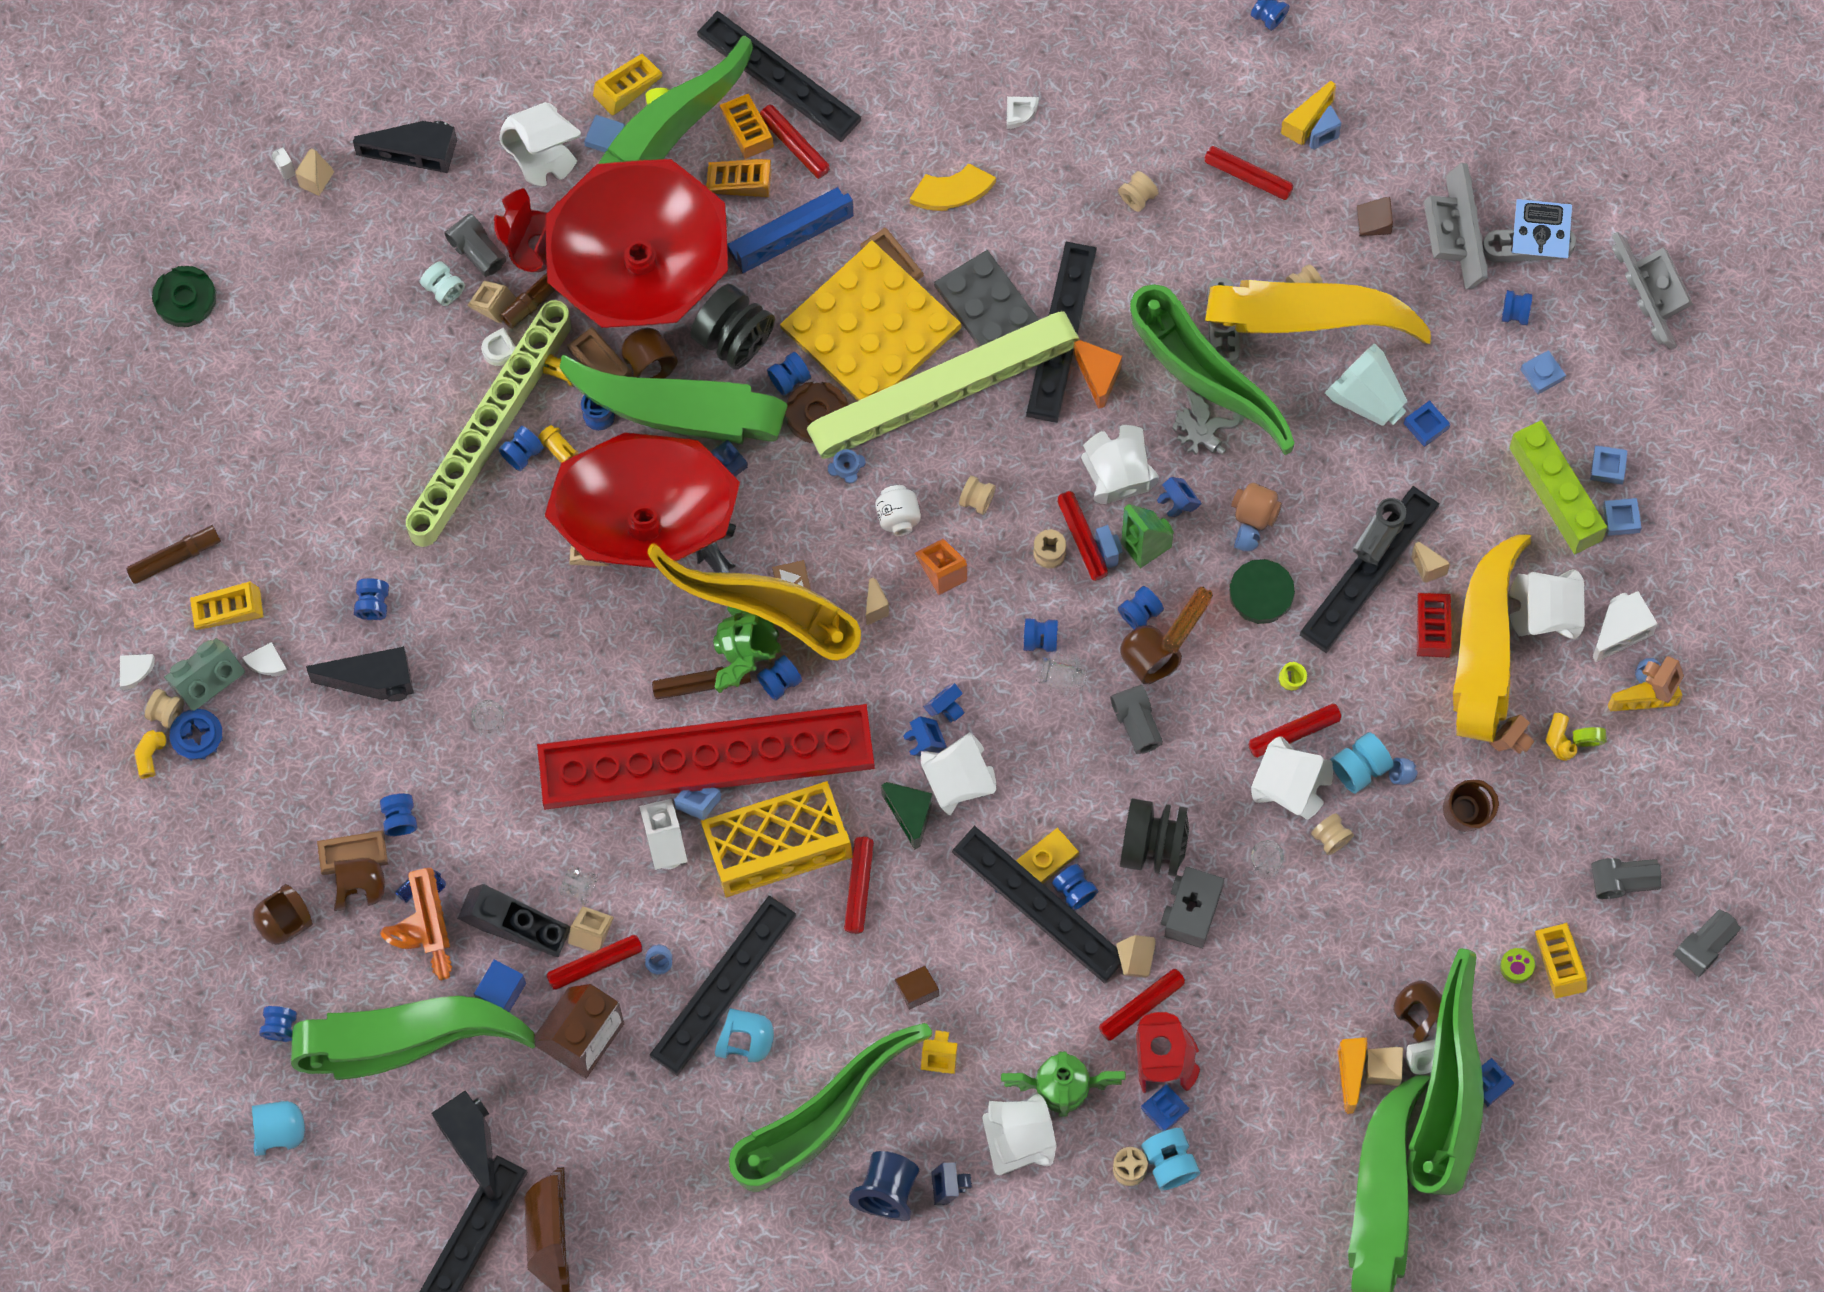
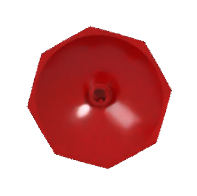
[546,159,728,328]
[545,432,740,569]

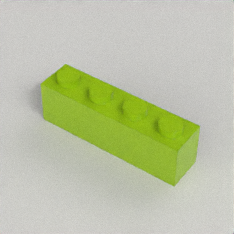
[1509,420,1607,555]

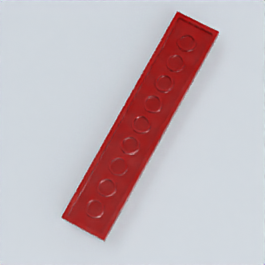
[537,704,875,810]

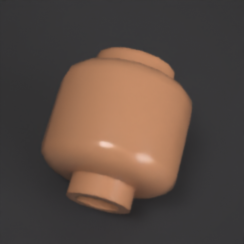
[1231,483,1282,530]

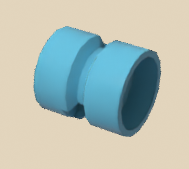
[1330,732,1394,794]
[1141,1128,1201,1191]

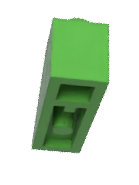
[1121,504,1174,569]

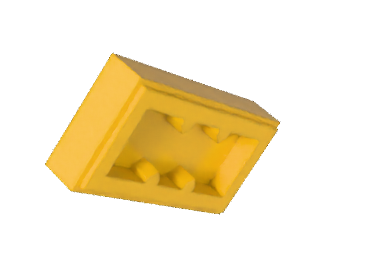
[1016,827,1079,884]

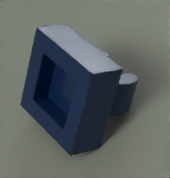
[710,440,748,477]
[931,1162,972,1205]

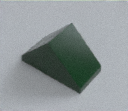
[881,782,933,850]

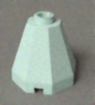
[1325,343,1408,426]

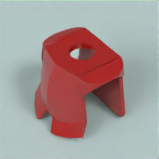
[494,188,559,273]
[1136,1012,1200,1093]

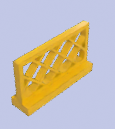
[701,781,853,898]

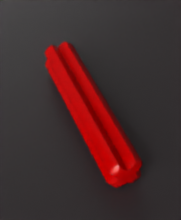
[760,104,830,179]
[1205,146,1293,200]
[1057,491,1108,581]
[1248,703,1342,758]
[844,836,874,934]
[547,934,643,990]
[1099,969,1185,1041]

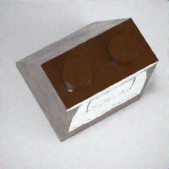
[535,984,624,1079]

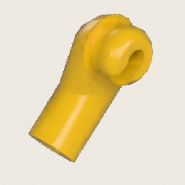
[1546,713,1578,761]
[134,730,166,779]

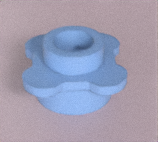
[828,449,866,484]

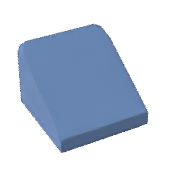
[1309,105,1341,150]

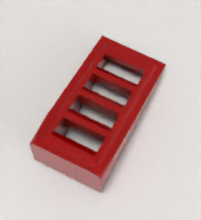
[1417,593,1452,658]

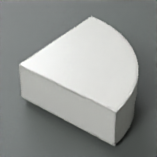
[1007,96,1039,129]
[271,147,296,180]
[242,642,288,677]
[120,654,155,690]

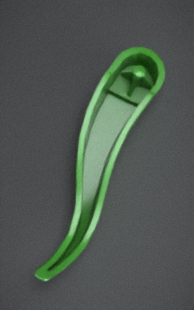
[598,36,753,164]
[1130,284,1294,455]
[560,355,788,445]
[1407,948,1484,1195]
[291,996,535,1080]
[729,1023,932,1192]
[1348,1075,1431,1292]

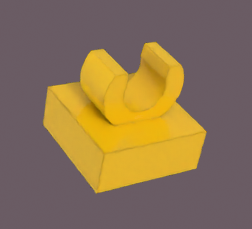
[921,1030,958,1074]

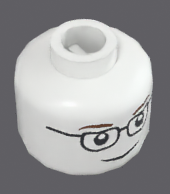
[875,485,921,536]

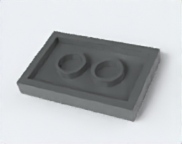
[934,250,1039,347]

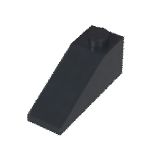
[353,121,457,173]
[306,646,414,702]
[431,1090,497,1202]

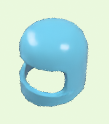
[715,1008,774,1062]
[252,1101,305,1156]

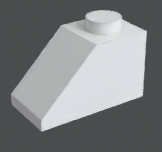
[1593,591,1657,662]
[639,798,688,870]

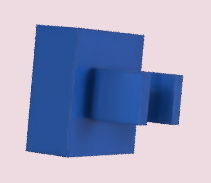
[1404,400,1450,447]
[1157,477,1202,517]
[923,683,965,723]
[903,716,947,756]
[1482,1058,1514,1107]
[1141,1084,1190,1132]

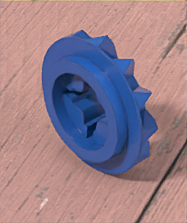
[169,709,223,761]

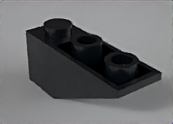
[457,884,571,957]

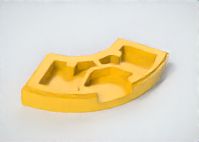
[910,163,996,211]

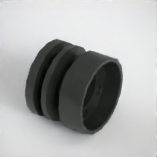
[690,283,775,370]
[1120,798,1190,876]

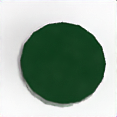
[152,266,217,327]
[1229,559,1295,624]

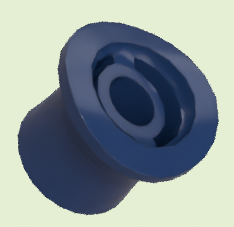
[849,1151,920,1221]

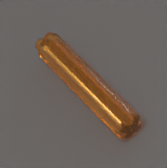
[1161,586,1213,654]

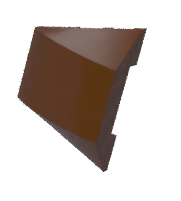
[524,1167,570,1292]

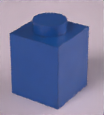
[474,959,526,1012]

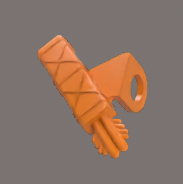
[380,868,452,981]

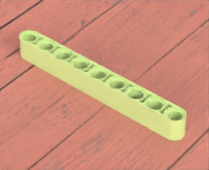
[406,300,571,547]
[807,311,1080,459]

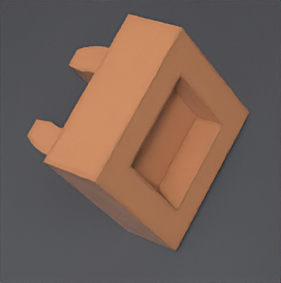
[1642,656,1684,703]
[1489,714,1534,754]

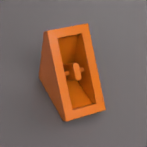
[1073,340,1122,409]
[915,539,967,595]

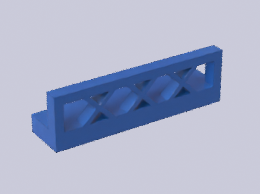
[727,187,854,273]

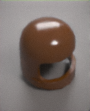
[621,327,678,379]
[1120,625,1182,684]
[1443,780,1499,832]
[334,858,385,911]
[253,884,313,945]
[1393,980,1442,1043]

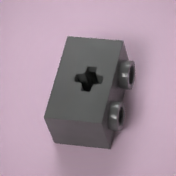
[1161,866,1225,949]

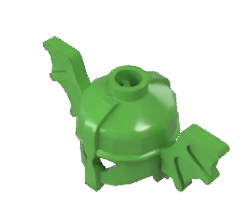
[713,607,781,693]
[1001,1051,1126,1117]

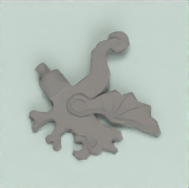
[1172,391,1244,455]

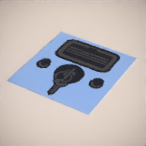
[1512,199,1572,259]

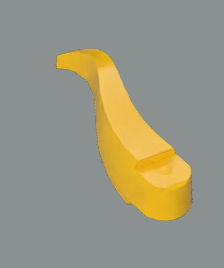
[1205,280,1431,344]
[1453,534,1531,743]
[648,544,861,661]

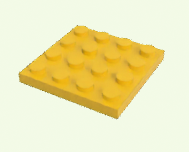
[780,240,962,401]

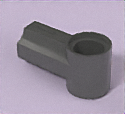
[444,213,506,277]
[1353,498,1406,565]
[1110,684,1163,754]
[1591,858,1661,900]
[1673,909,1741,977]

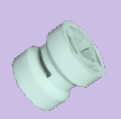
[420,261,465,306]

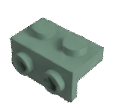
[164,638,245,711]

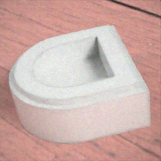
[481,327,516,366]
[1405,1040,1435,1075]

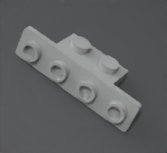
[1424,163,1488,290]
[1612,232,1693,350]

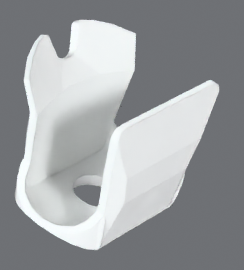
[499,102,581,186]
[1081,425,1159,504]
[1509,569,1585,639]
[921,732,996,816]
[1251,737,1333,820]
[982,1094,1057,1176]

